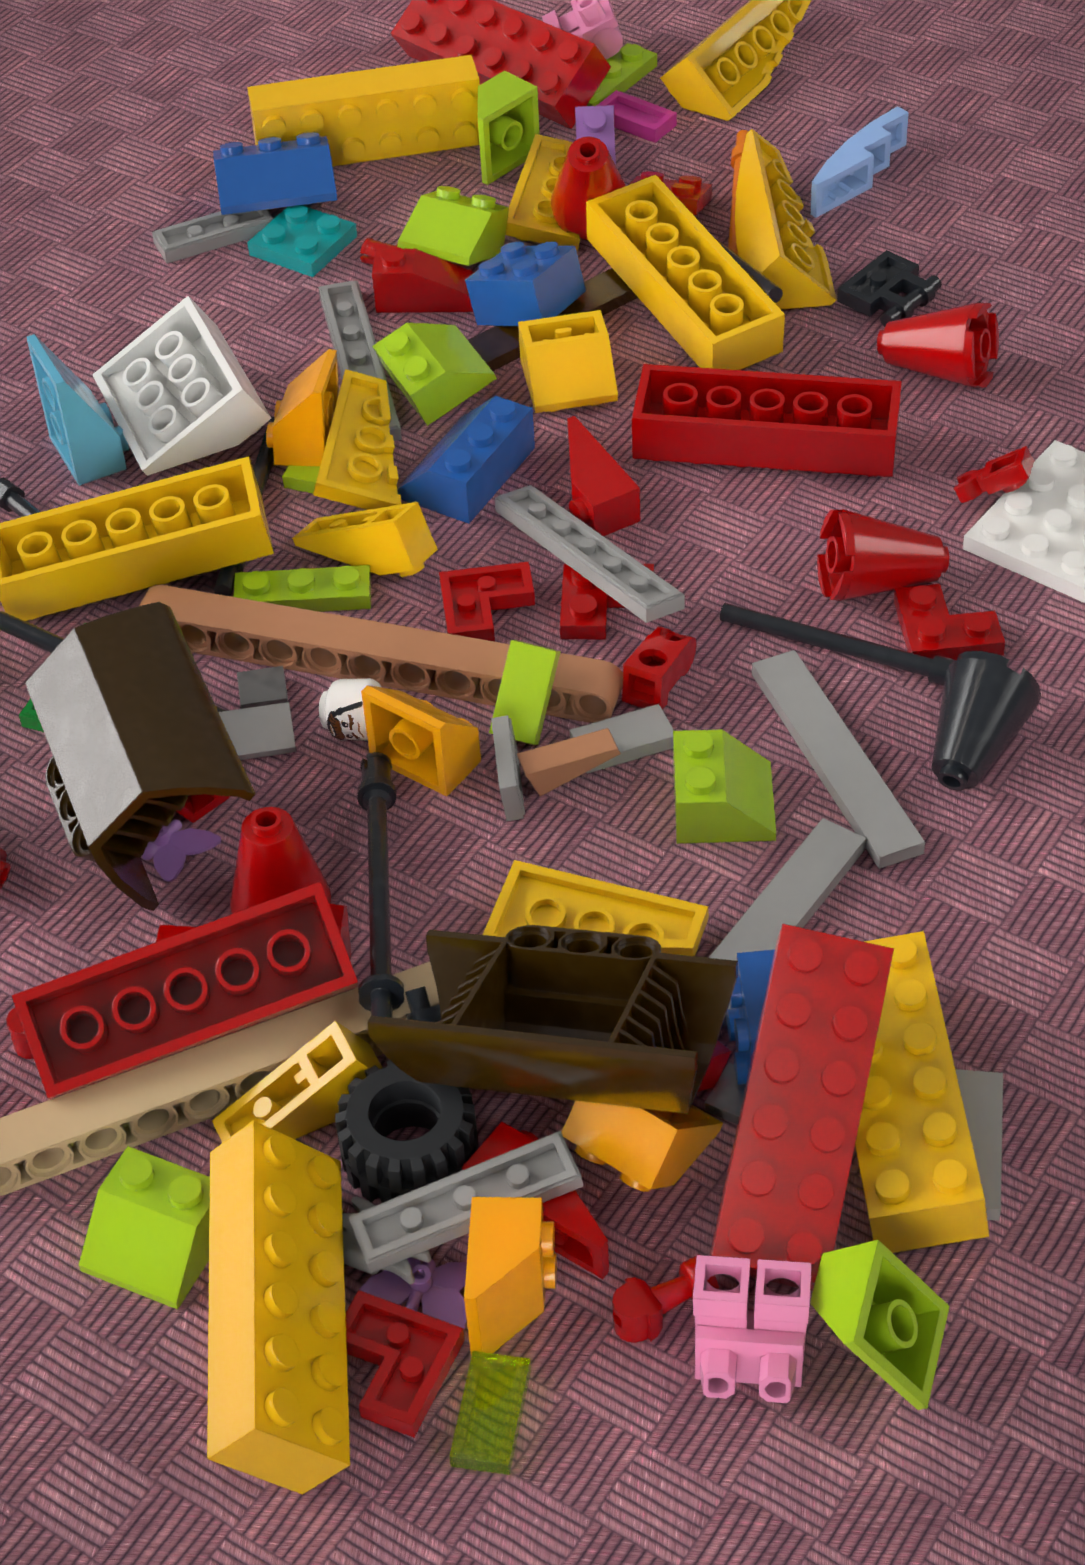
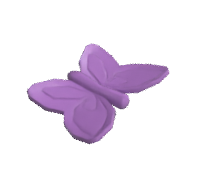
[142,819,221,882]
[359,1257,467,1331]

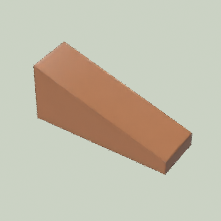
[517,728,621,797]

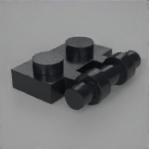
[837,250,942,327]

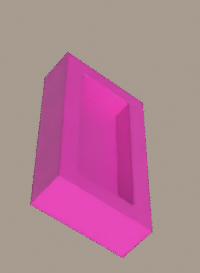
[596,90,677,143]

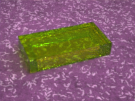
[449,1351,531,1475]

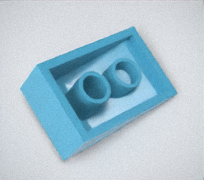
[26,334,129,486]

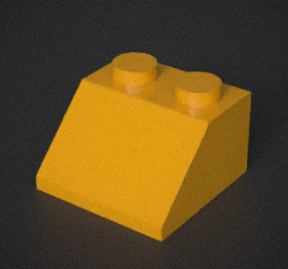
[266,349,339,467]
[361,685,481,797]
[561,1101,723,1192]
[464,1197,557,1361]

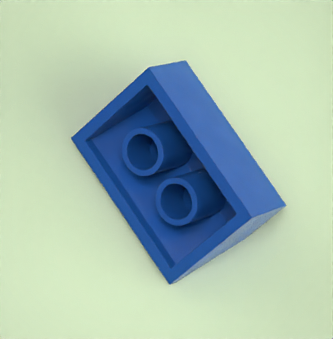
[213,132,337,215]
[397,396,535,524]

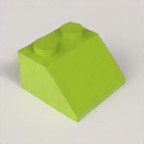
[478,71,540,185]
[397,186,509,266]
[372,322,497,426]
[673,729,776,844]
[79,1146,210,1310]
[810,1240,950,1410]

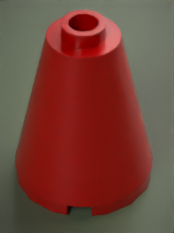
[551,136,626,240]
[877,302,999,388]
[817,509,950,601]
[230,807,331,914]

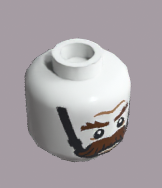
[319,678,382,741]

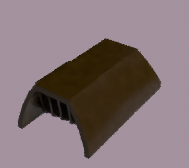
[25,602,256,911]
[368,925,738,1114]

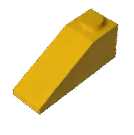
[292,502,438,577]
[212,1021,382,1143]

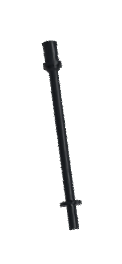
[357,752,405,1018]

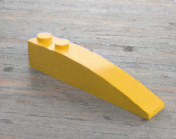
[660,0,811,121]
[735,129,837,309]

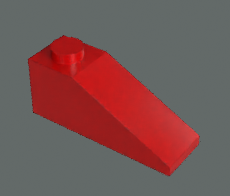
[372,247,475,313]
[567,416,641,536]
[462,1121,609,1280]

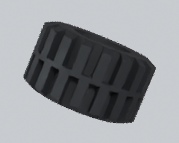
[335,1060,478,1203]

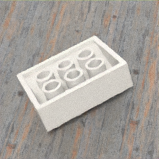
[93,296,271,476]

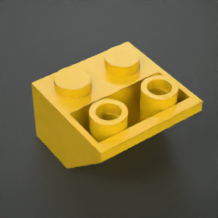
[518,310,618,413]

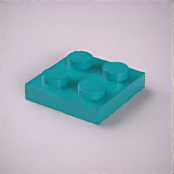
[247,205,357,277]

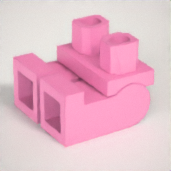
[542,0,623,60]
[693,1255,811,1403]

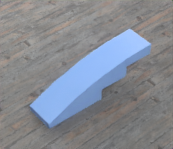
[810,106,909,218]

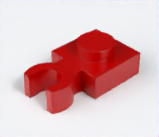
[954,446,1034,503]

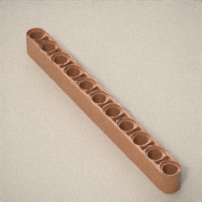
[139,585,623,723]

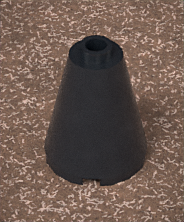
[931,651,1041,791]

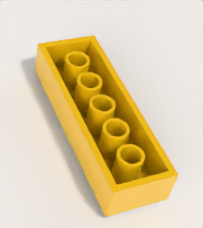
[247,55,480,167]
[586,175,785,370]
[0,456,274,621]
[855,931,989,1253]
[207,1120,350,1495]

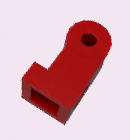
[622,626,697,710]

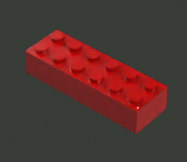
[390,0,611,129]
[632,364,902,477]
[11,882,358,1100]
[710,924,894,1291]

